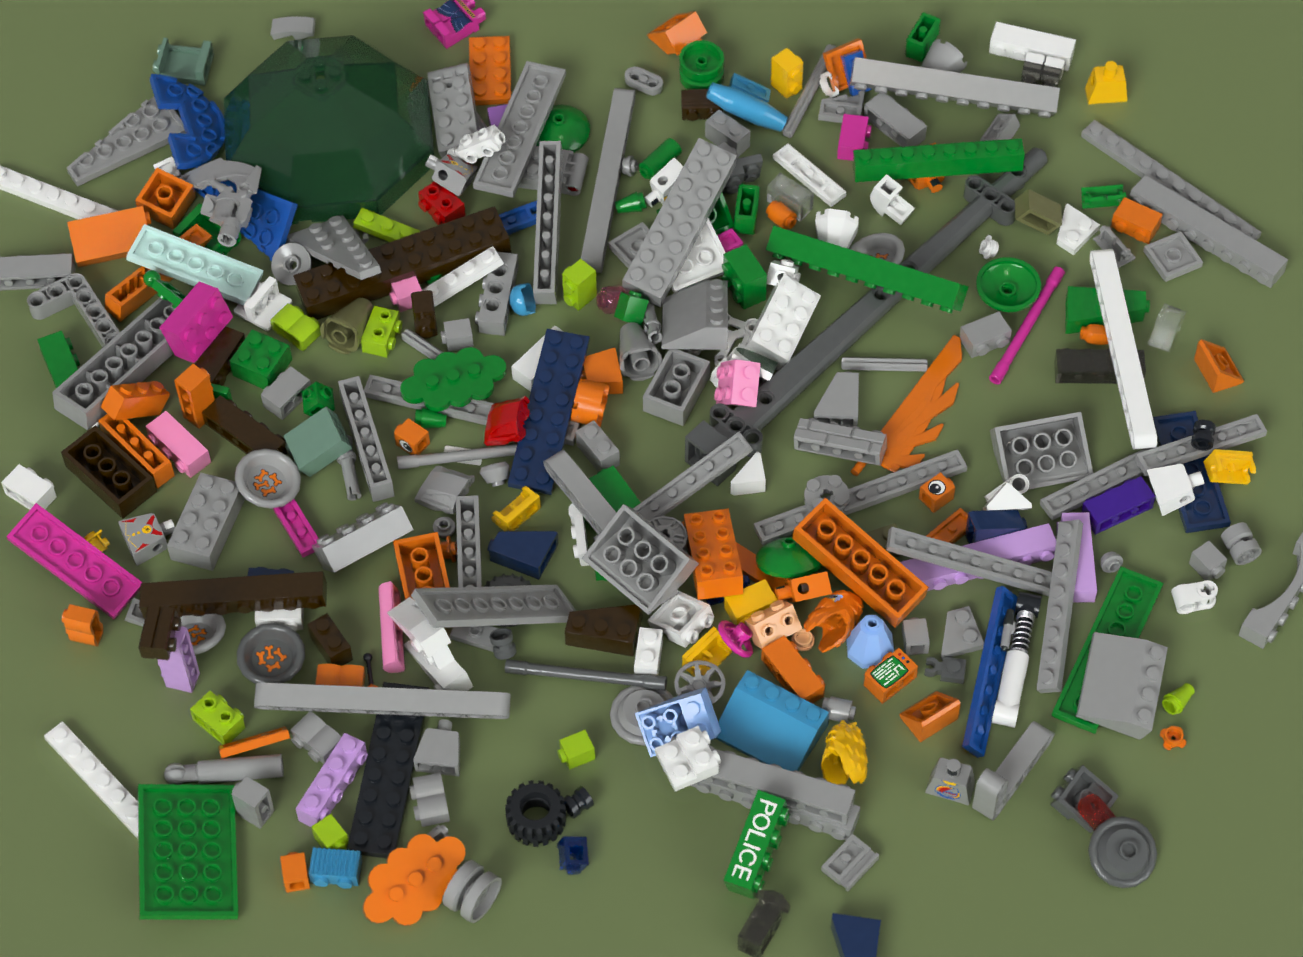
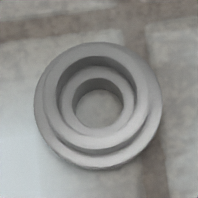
[622,156,638,177]
[433,517,456,539]
[1100,551,1123,573]

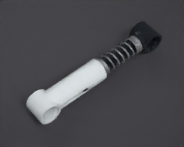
[992,592,1042,728]

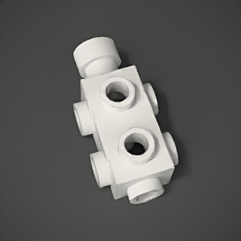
[447,125,506,163]

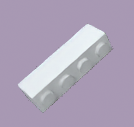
[989,22,1076,71]

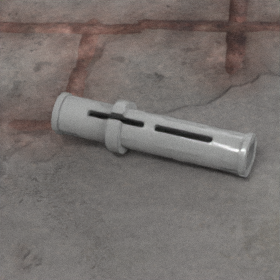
[643,301,662,344]

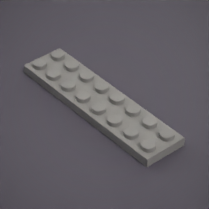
[473,61,566,198]
[411,585,576,628]

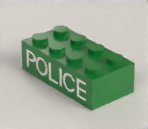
[724,790,790,899]

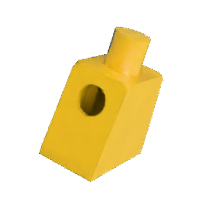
[1085,61,1127,104]

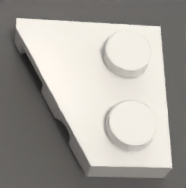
[1057,203,1100,255]

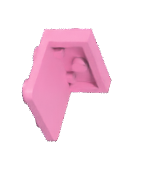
[714,359,761,407]

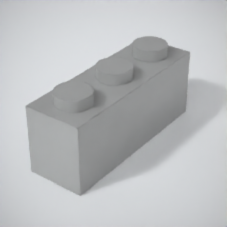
[864,93,927,147]

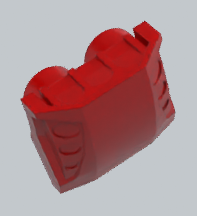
[484,396,530,446]

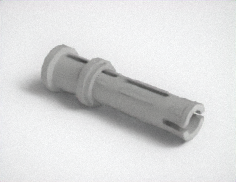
[336,435,362,501]

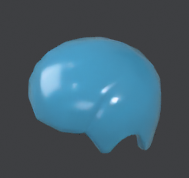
[509,283,536,316]

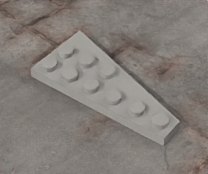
[67,96,186,187]

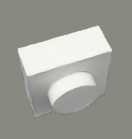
[153,156,182,177]

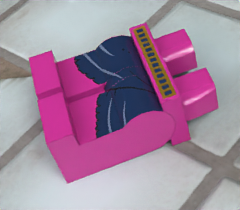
[423,0,486,49]

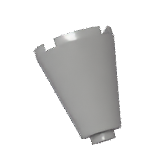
[921,39,967,73]
[619,322,663,381]

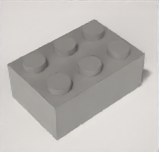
[643,349,710,426]

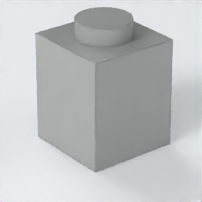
[440,318,474,352]
[1189,541,1227,581]
[902,617,930,655]

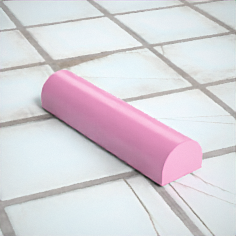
[378,581,405,673]

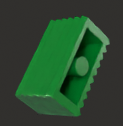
[905,12,941,62]
[734,184,760,235]

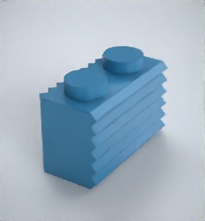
[308,847,362,889]

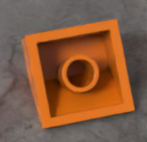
[647,11,707,55]

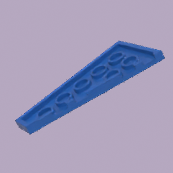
[194,166,298,261]

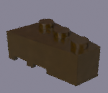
[565,604,642,657]

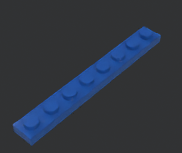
[962,586,1018,758]

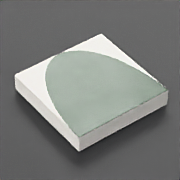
[731,343,778,381]

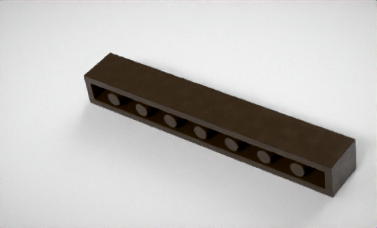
[139,571,327,618]

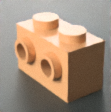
[745,600,802,649]

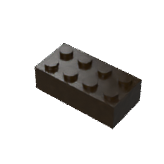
[61,425,157,519]

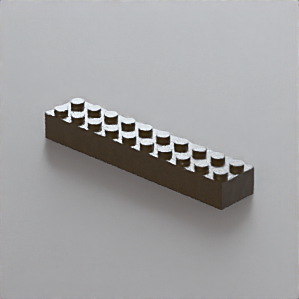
[293,206,512,320]

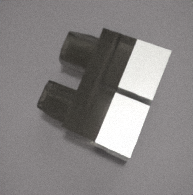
[1021,52,1065,88]

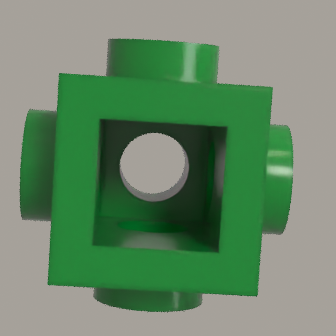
[302,381,335,416]

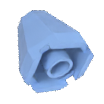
[846,615,894,669]

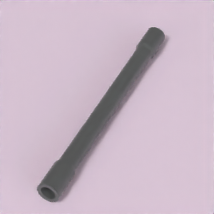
[505,659,667,690]

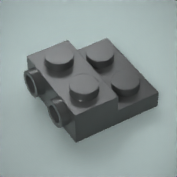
[722,154,763,194]
[1050,765,1119,833]

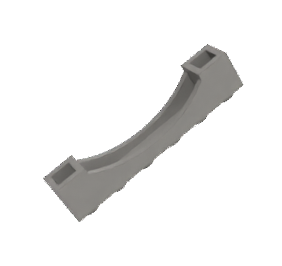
[1239,532,1303,649]

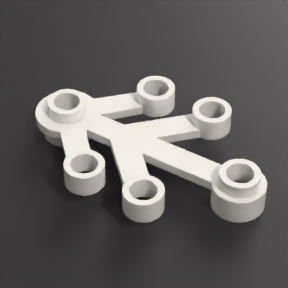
[684,314,758,366]

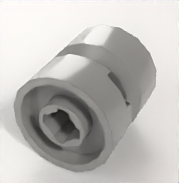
[1221,522,1262,565]

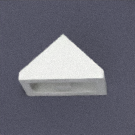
[730,452,766,496]
[983,482,1032,511]

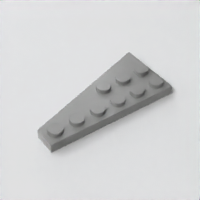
[286,215,381,280]

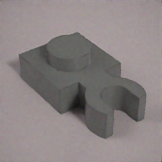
[924,656,966,684]

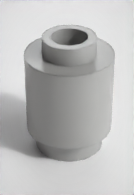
[822,696,856,724]

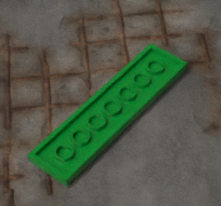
[1052,566,1164,734]

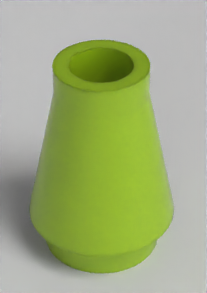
[1162,683,1195,715]

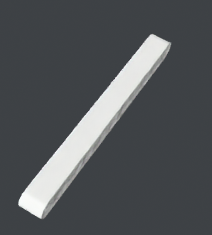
[1090,249,1157,449]

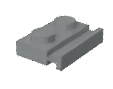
[821,834,879,892]

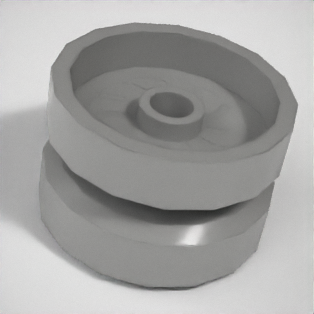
[443,860,502,923]

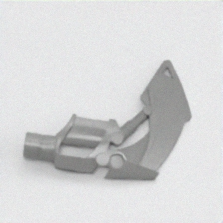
[178,158,262,247]

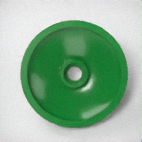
[536,105,590,153]
[976,257,1041,312]
[756,537,822,578]

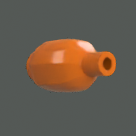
[1080,324,1108,345]

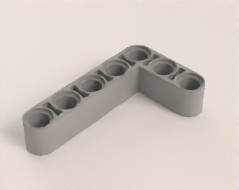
[27,273,120,348]
[972,721,1055,821]

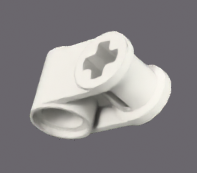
[1171,580,1218,614]

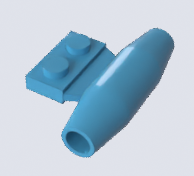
[706,73,788,132]

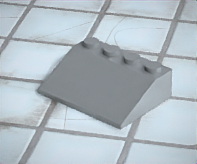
[662,279,728,350]
[990,412,1093,491]
[581,504,699,615]
[1076,632,1168,740]

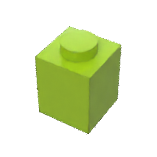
[557,730,595,770]
[311,814,349,850]

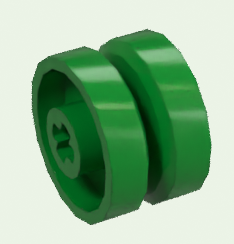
[679,40,724,89]

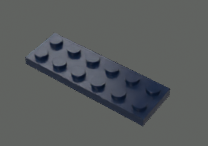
[1153,411,1231,533]

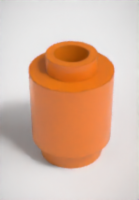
[766,200,797,230]

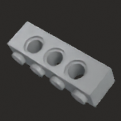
[475,252,519,336]

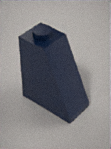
[965,510,1027,544]
[487,531,558,580]
[831,913,881,957]

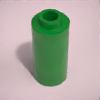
[639,138,682,180]

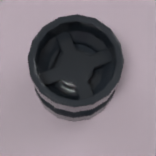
[1191,420,1216,451]
[564,786,594,819]

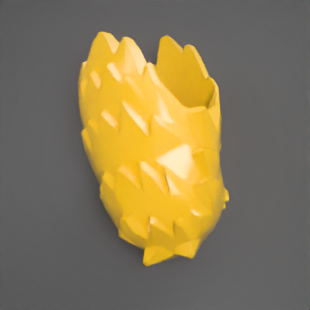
[821,720,868,785]

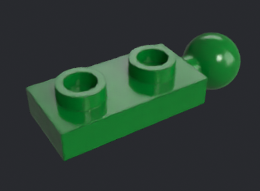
[143,270,186,309]

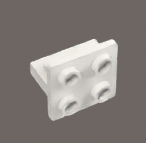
[234,276,293,331]

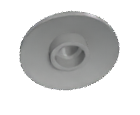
[271,243,312,285]

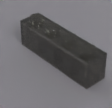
[1054,348,1146,384]

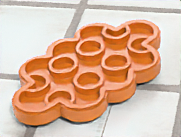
[363,834,465,926]

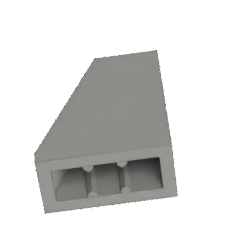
[814,371,859,427]

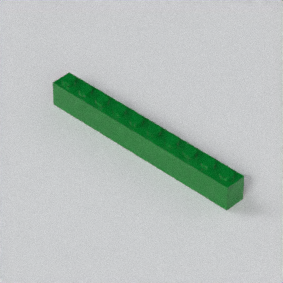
[766,225,969,313]

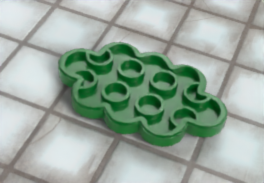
[400,347,507,412]

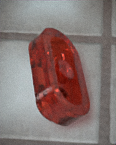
[1078,794,1116,831]

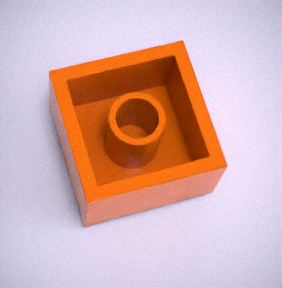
[135,168,196,229]

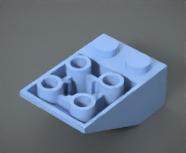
[635,687,721,757]

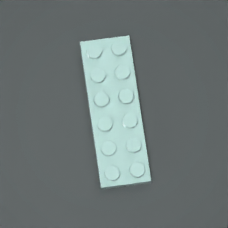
[126,224,263,306]

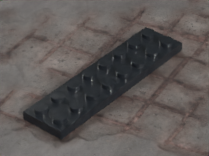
[347,682,429,858]

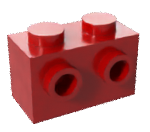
[418,181,466,225]

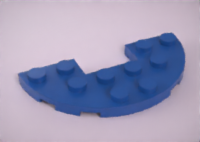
[149,74,226,170]

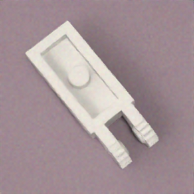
[569,503,589,566]

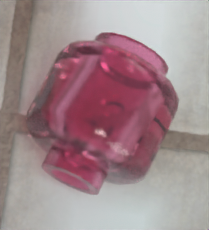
[596,285,628,314]

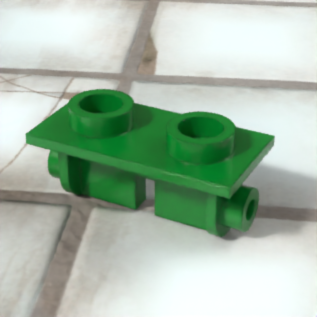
[1081,184,1126,209]

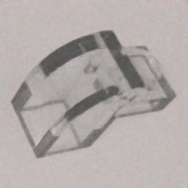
[1148,304,1187,352]

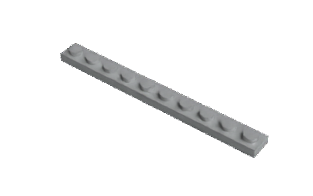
[1081,120,1261,240]
[364,375,580,446]
[754,449,967,546]

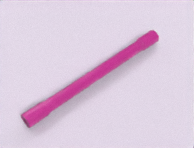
[989,267,1065,384]

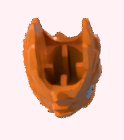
[804,590,864,653]

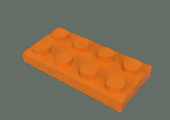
[469,36,511,106]

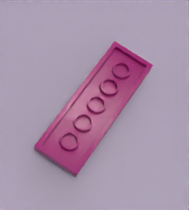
[6,503,143,620]

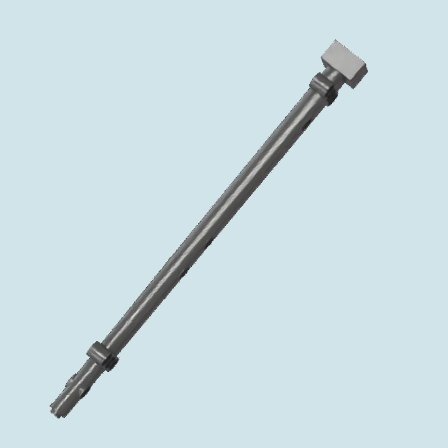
[685,147,1047,486]

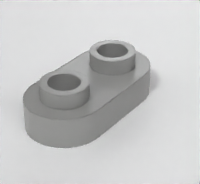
[625,67,663,95]

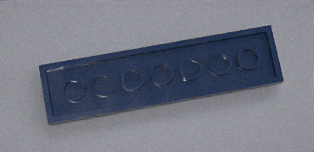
[508,329,590,495]

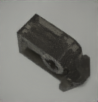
[738,890,791,957]

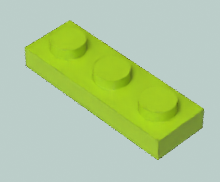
[353,208,420,242]

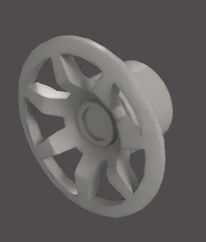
[674,660,725,704]

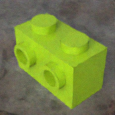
[562,259,597,311]
[361,306,403,358]
[190,690,245,745]

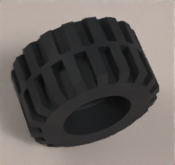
[505,780,566,847]

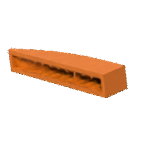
[105,224,212,322]

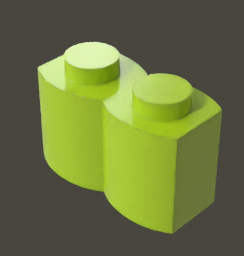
[270,303,321,351]

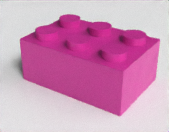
[159,281,233,363]

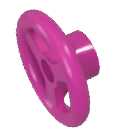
[718,620,753,658]

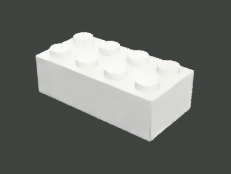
[745,274,821,371]

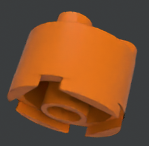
[570,379,610,428]

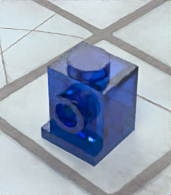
[557,836,589,875]

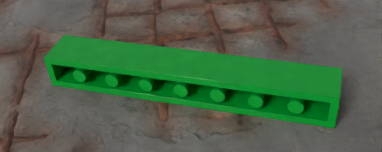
[853,138,1025,182]

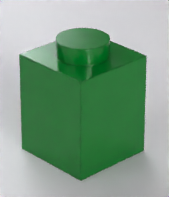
[614,290,649,325]

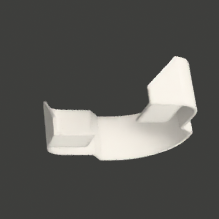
[819,71,839,98]

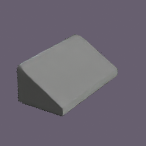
[980,114,1020,141]

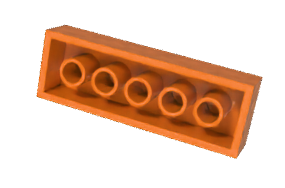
[792,498,929,628]

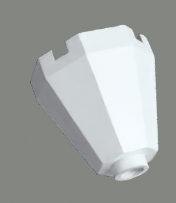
[815,209,859,249]

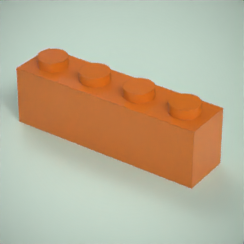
[98,414,175,489]

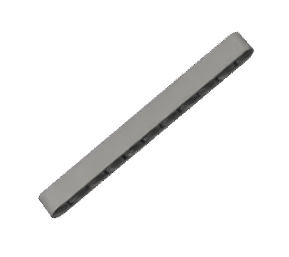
[581,88,635,273]
[254,683,511,719]

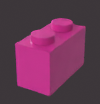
[837,114,872,161]

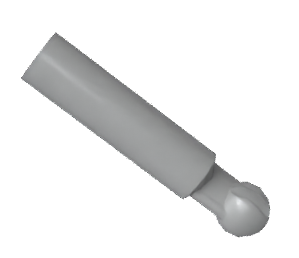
[164,754,284,784]

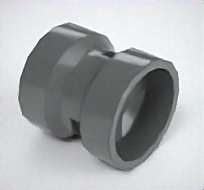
[489,628,517,660]

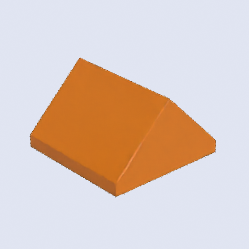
[1194,339,1244,393]
[899,691,961,743]

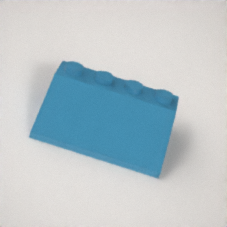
[715,670,829,771]

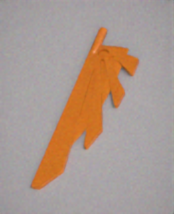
[851,335,962,476]

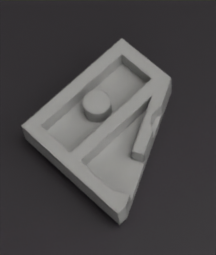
[818,91,865,123]
[941,606,984,660]

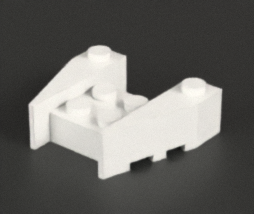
[387,597,473,691]

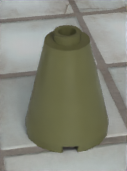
[320,298,373,354]

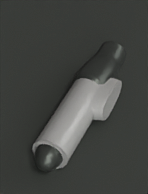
[1000,609,1016,651]

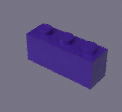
[1081,476,1156,535]

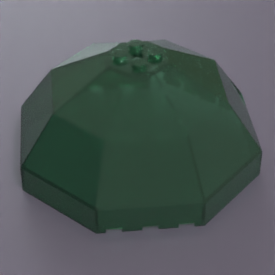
[224,35,434,224]

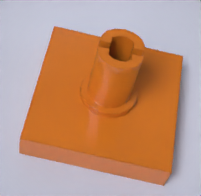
[822,38,867,91]

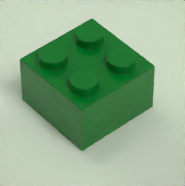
[721,244,767,310]
[229,329,292,389]

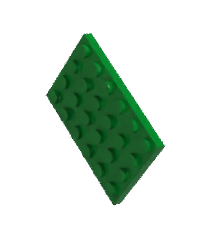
[137,784,238,920]

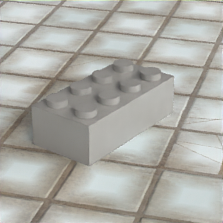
[167,473,245,571]
[312,502,414,573]

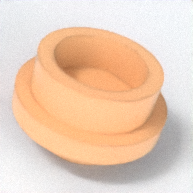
[791,629,815,651]

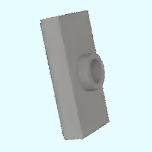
[450,626,499,652]

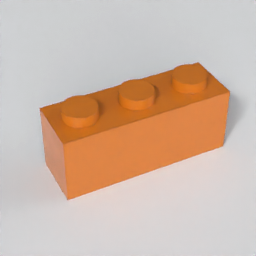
[174,364,216,429]
[100,381,170,420]
[761,635,825,704]

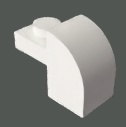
[870,174,915,225]

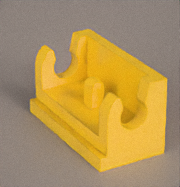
[1203,449,1256,485]
[491,486,541,532]
[682,626,732,676]

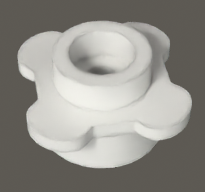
[979,235,999,259]

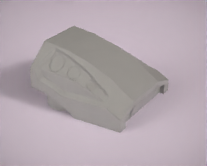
[414,466,475,514]

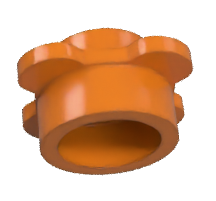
[441,536,457,562]
[1160,726,1186,750]

